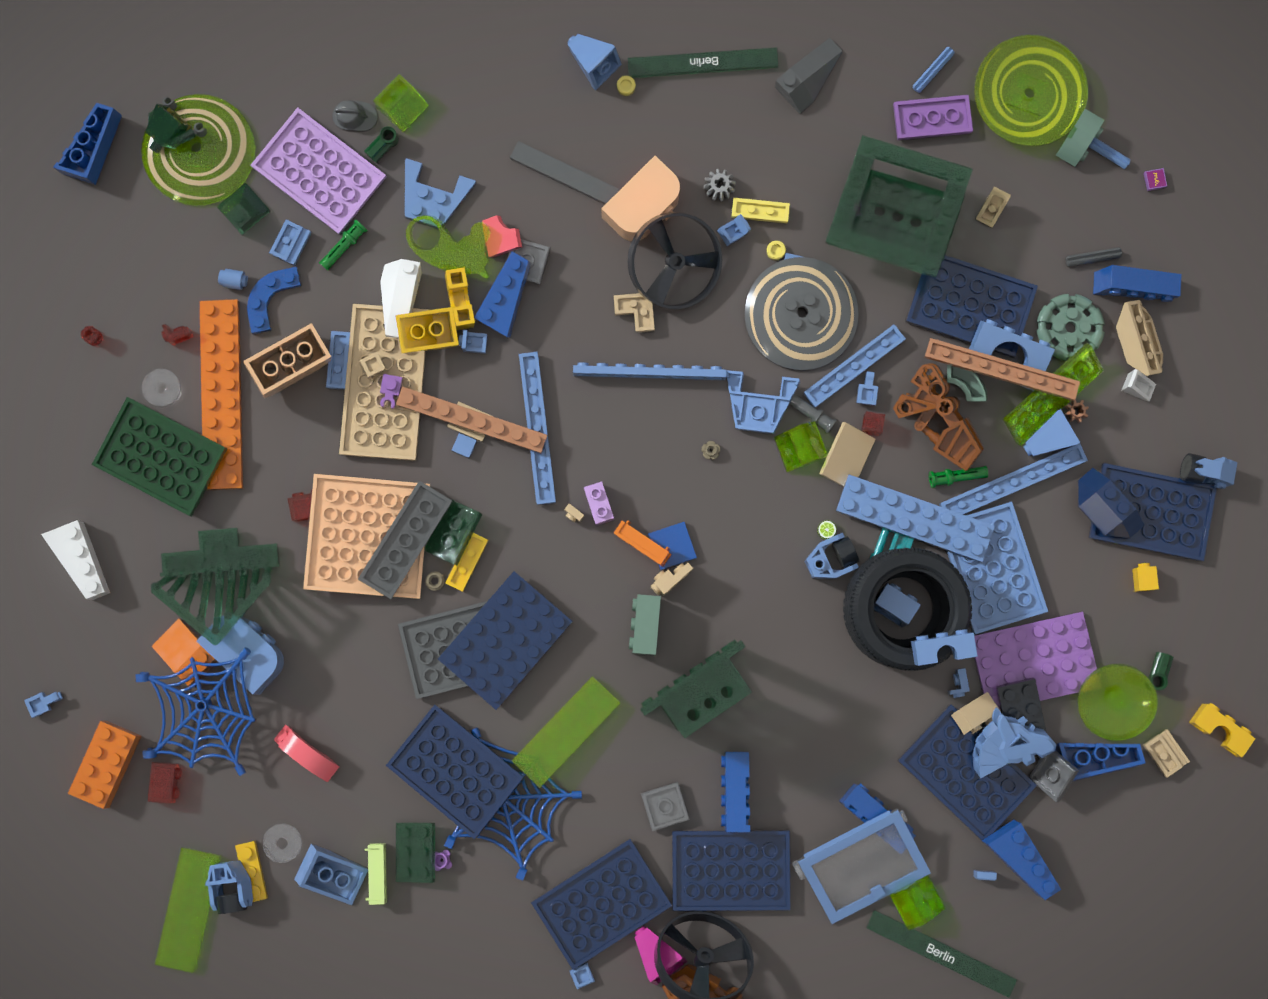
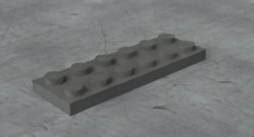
[358,481,452,599]

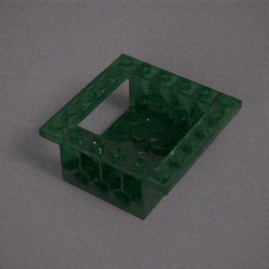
[825,135,973,278]
[640,640,752,738]

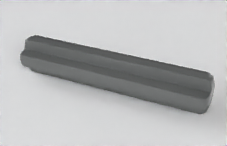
[1066,247,1122,267]

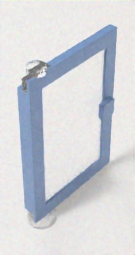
[792,809,931,924]

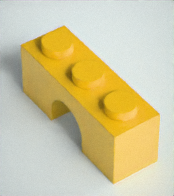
[445,267,475,331]
[1189,703,1256,758]

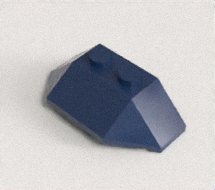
[1078,468,1145,538]

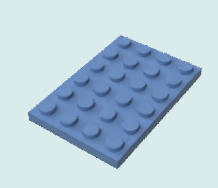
[946,502,1048,635]

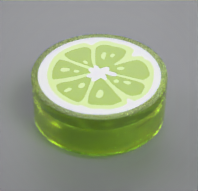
[817,520,837,540]

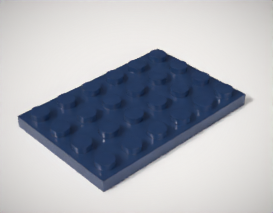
[906,250,1038,358]
[1089,463,1217,561]
[438,571,573,710]
[386,704,525,840]
[897,704,1037,841]
[672,830,790,911]
[531,839,672,970]

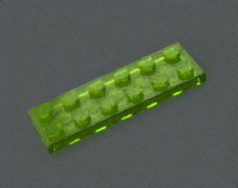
[1003,343,1104,446]
[512,676,620,788]
[155,847,221,973]

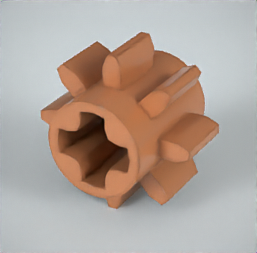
[1064,400,1089,423]

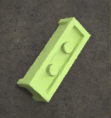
[365,843,387,905]

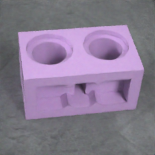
[584,482,614,526]

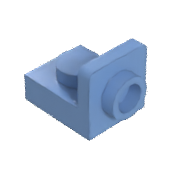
[948,668,970,698]

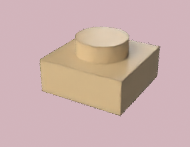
[360,352,386,378]
[564,504,585,523]

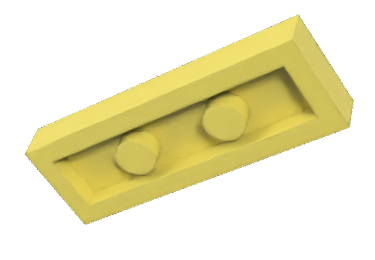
[731,198,790,223]

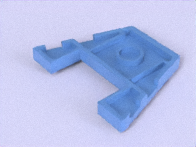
[405,158,476,229]
[726,370,800,434]

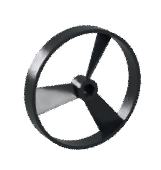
[628,212,722,309]
[654,911,754,999]

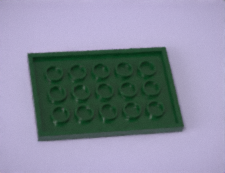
[91,397,227,517]

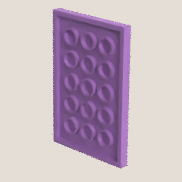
[974,612,1101,710]

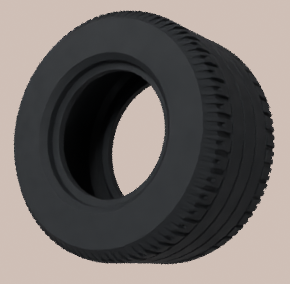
[843,548,972,671]

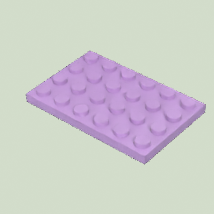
[250,107,387,235]

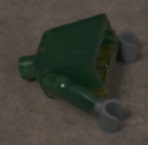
[146,97,207,153]

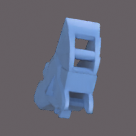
[973,707,1056,778]

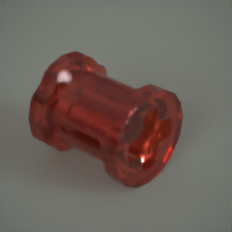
[81,326,103,346]

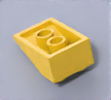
[395,307,459,354]

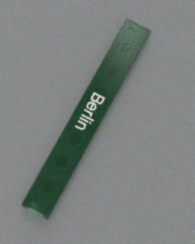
[628,47,778,78]
[866,910,1017,998]

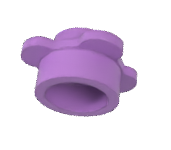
[432,850,452,871]

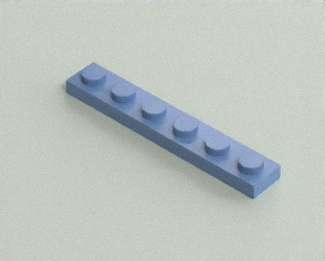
[803,324,906,408]

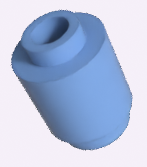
[218,269,248,290]

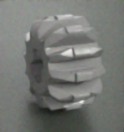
[704,169,736,202]

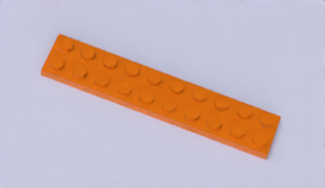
[200,299,243,490]

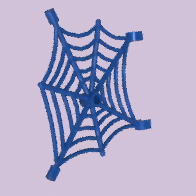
[135,647,256,776]
[444,727,582,881]

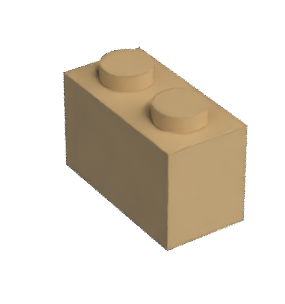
[951,692,1001,735]

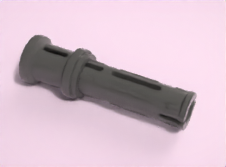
[789,394,837,434]

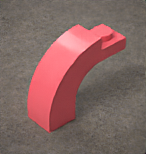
[274,724,339,782]

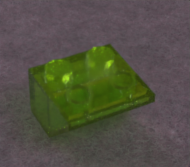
[373,74,429,132]
[774,421,828,472]
[890,875,946,930]

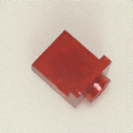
[161,324,194,346]

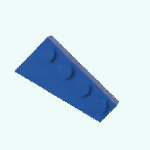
[53,103,122,185]
[474,251,531,338]
[1093,265,1181,302]
[1056,743,1146,782]
[721,752,750,832]
[839,783,916,854]
[982,820,1061,900]

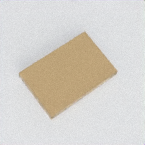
[819,422,876,487]

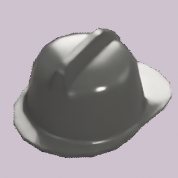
[332,100,378,131]

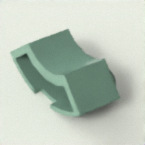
[1056,109,1104,167]
[947,364,988,401]

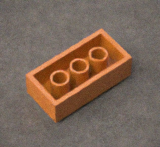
[68,721,141,809]

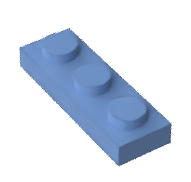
[326,331,350,390]

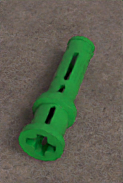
[319,219,368,271]
[929,466,988,488]

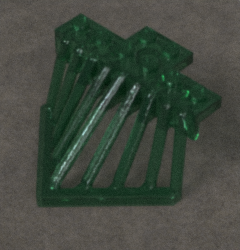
[151,528,280,645]

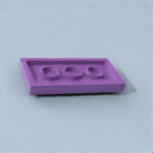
[893,95,973,140]

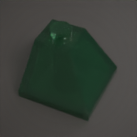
[217,182,270,235]

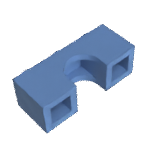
[911,629,978,666]

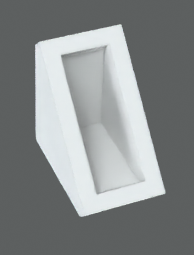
[1121,369,1156,402]

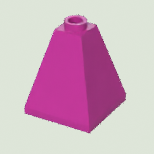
[635,926,687,985]

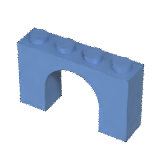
[969,319,1055,392]

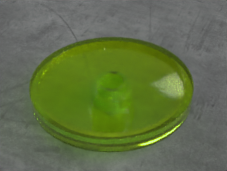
[1077,664,1158,741]

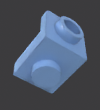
[717,214,751,246]
[459,330,488,354]

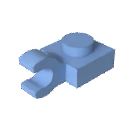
[856,371,878,406]
[24,692,63,718]

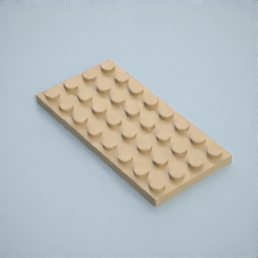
[339,304,429,461]

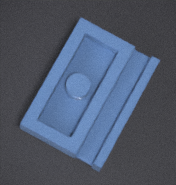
[269,220,312,266]

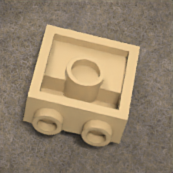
[651,563,693,596]

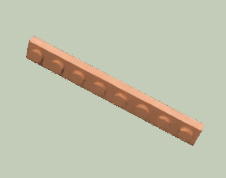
[924,338,1080,401]
[396,386,548,454]

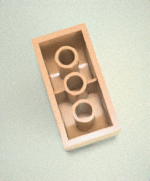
[601,156,680,241]
[244,323,331,398]

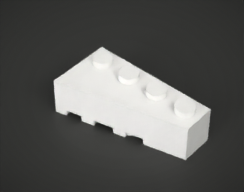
[41,520,110,600]

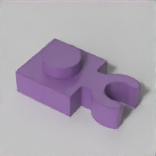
[380,374,403,409]

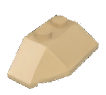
[1116,300,1163,376]

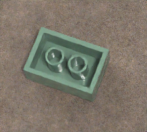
[629,594,661,656]

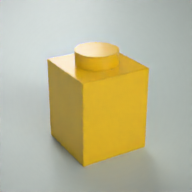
[1132,563,1159,592]

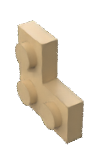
[614,293,655,333]

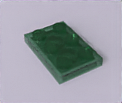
[424,499,482,566]
[396,822,435,883]

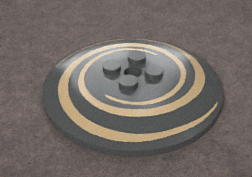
[745,257,859,371]

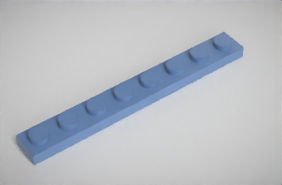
[519,352,556,505]
[573,362,726,380]
[939,443,1088,514]

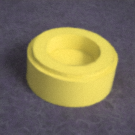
[617,76,636,96]
[766,241,786,261]

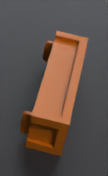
[614,520,672,567]

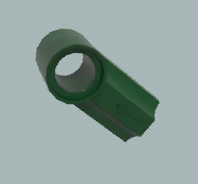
[364,126,399,163]
[1146,652,1174,691]

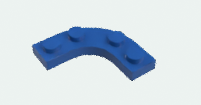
[247,267,301,334]

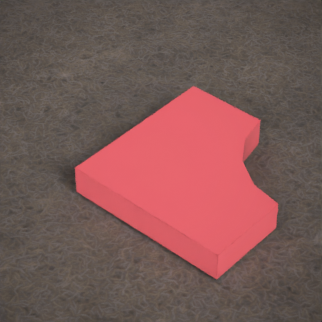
[482,215,522,258]

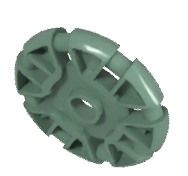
[1037,294,1105,361]

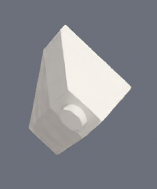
[380,259,422,339]

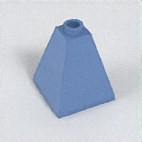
[568,34,622,90]
[1023,409,1080,456]

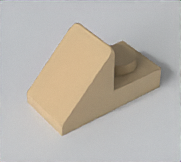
[976,186,1011,228]

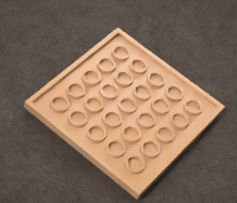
[303,474,430,599]

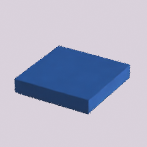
[648,522,697,570]

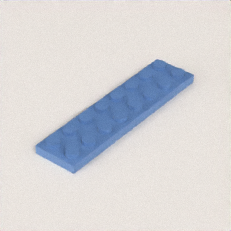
[836,475,995,562]

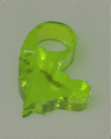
[406,215,491,278]

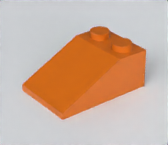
[152,618,217,686]

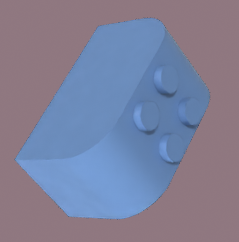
[196,615,284,695]

